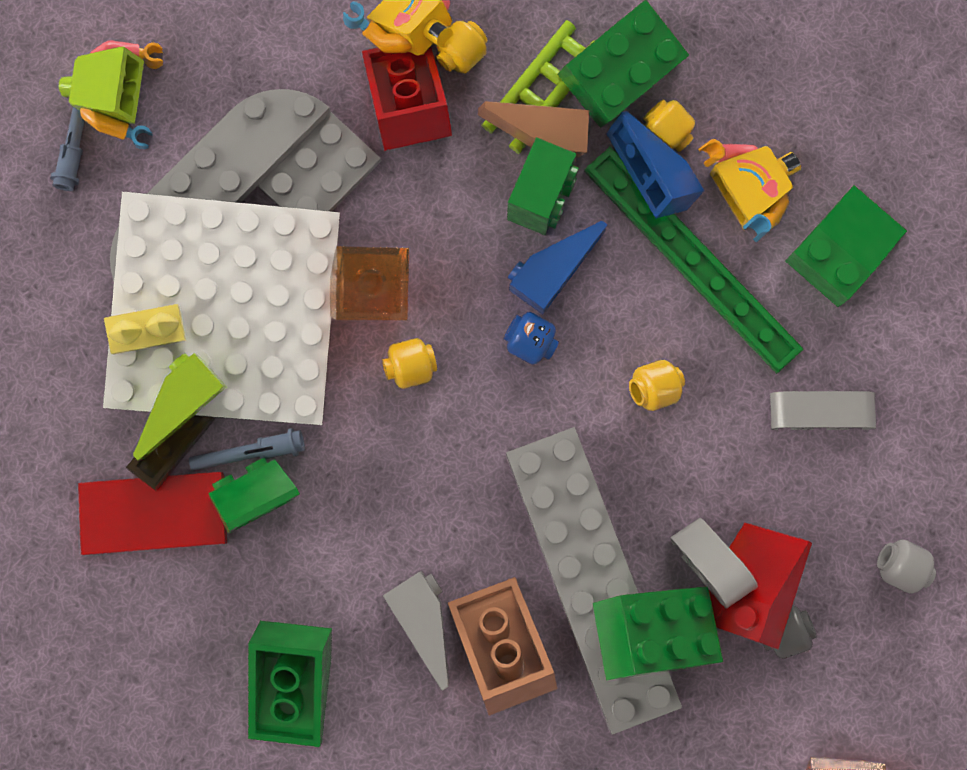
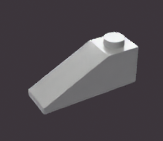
[383,571,449,691]

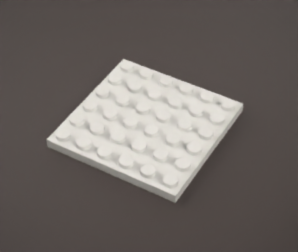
[103,192,340,425]

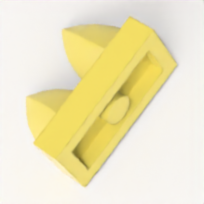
[104,304,186,355]

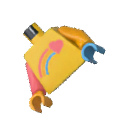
[343,0,453,55]
[698,139,801,242]

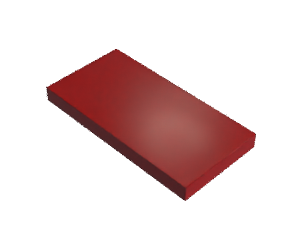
[78,472,227,555]

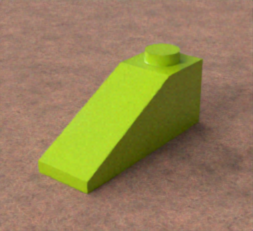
[133,353,227,460]

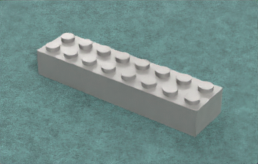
[506,427,682,735]

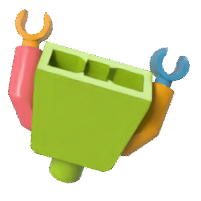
[59,40,163,149]

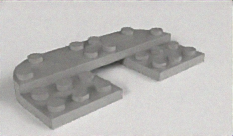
[110,89,382,281]

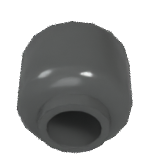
[763,605,817,659]

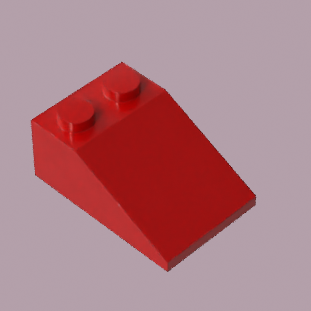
[362,46,452,151]
[705,523,812,649]

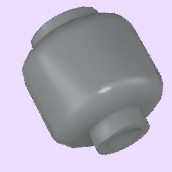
[877,539,936,594]

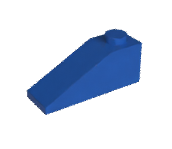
[606,111,705,218]
[508,221,607,315]

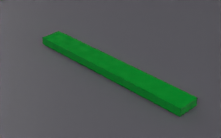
[584,147,804,374]

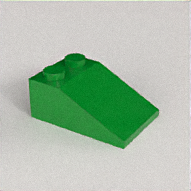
[785,185,907,307]
[208,458,300,533]
[248,620,332,747]

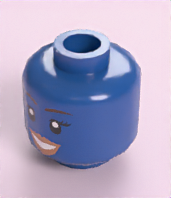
[503,312,559,365]

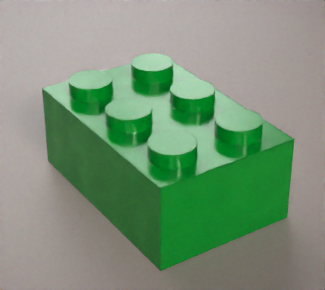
[557,0,689,128]
[592,586,723,681]

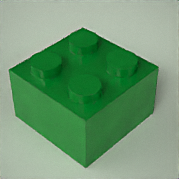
[507,137,579,236]

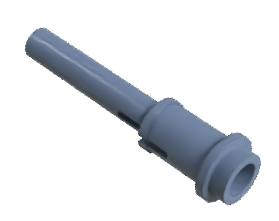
[50,107,85,191]
[189,428,305,471]

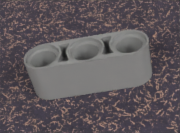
[770,391,876,430]
[670,518,758,609]

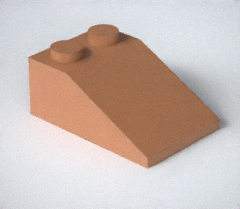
[448,577,558,716]

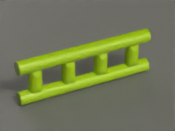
[481,20,595,154]

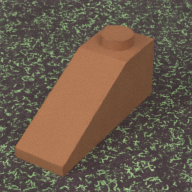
[478,101,589,162]

